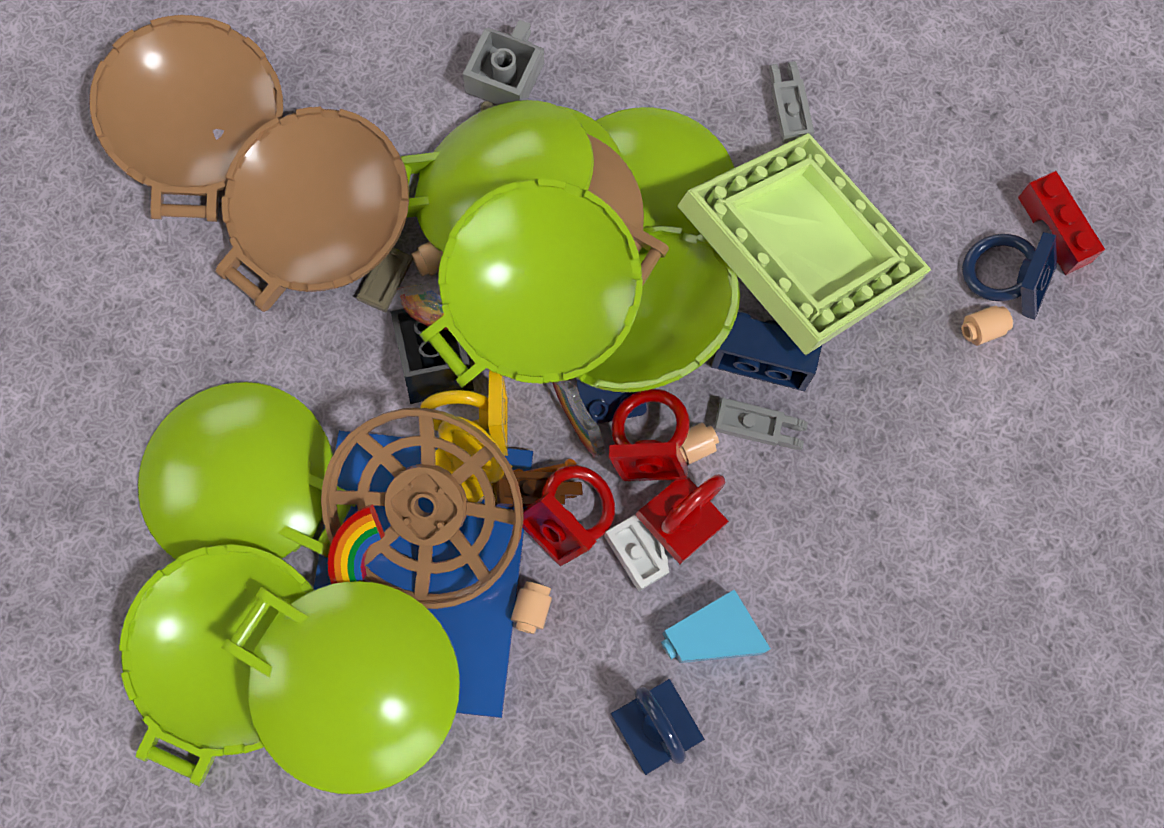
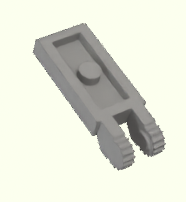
[769,61,814,143]
[713,398,808,450]

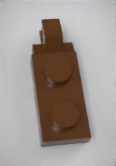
[492,471,583,507]

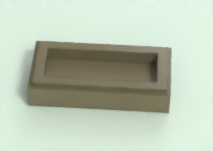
[356,248,413,313]

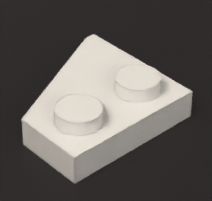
[603,515,669,591]

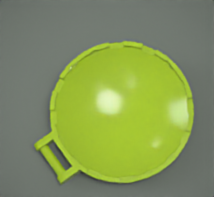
[401,100,594,251]
[596,107,735,236]
[420,179,643,388]
[576,227,740,392]
[138,382,356,559]
[119,545,314,787]
[222,581,460,794]

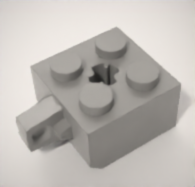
[463,20,545,105]

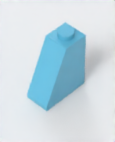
[661,589,771,663]

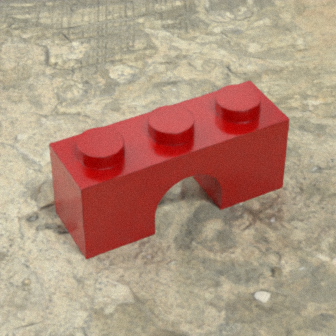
[1018,171,1105,275]

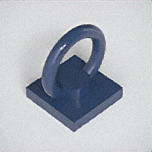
[962,232,1057,320]
[610,679,705,775]

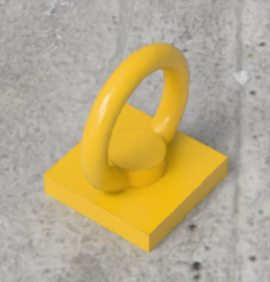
[420,370,508,456]
[435,416,512,503]

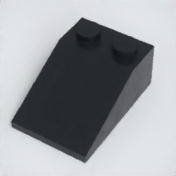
[390,301,474,404]

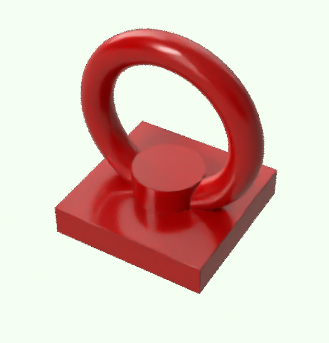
[609,389,689,481]
[522,465,615,567]
[635,474,729,565]

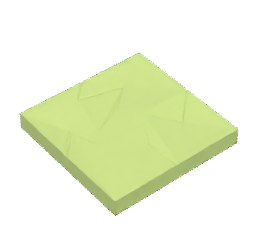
[678,133,931,355]

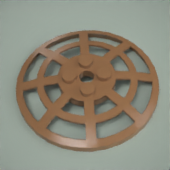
[321,408,523,609]

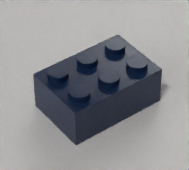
[711,312,822,392]

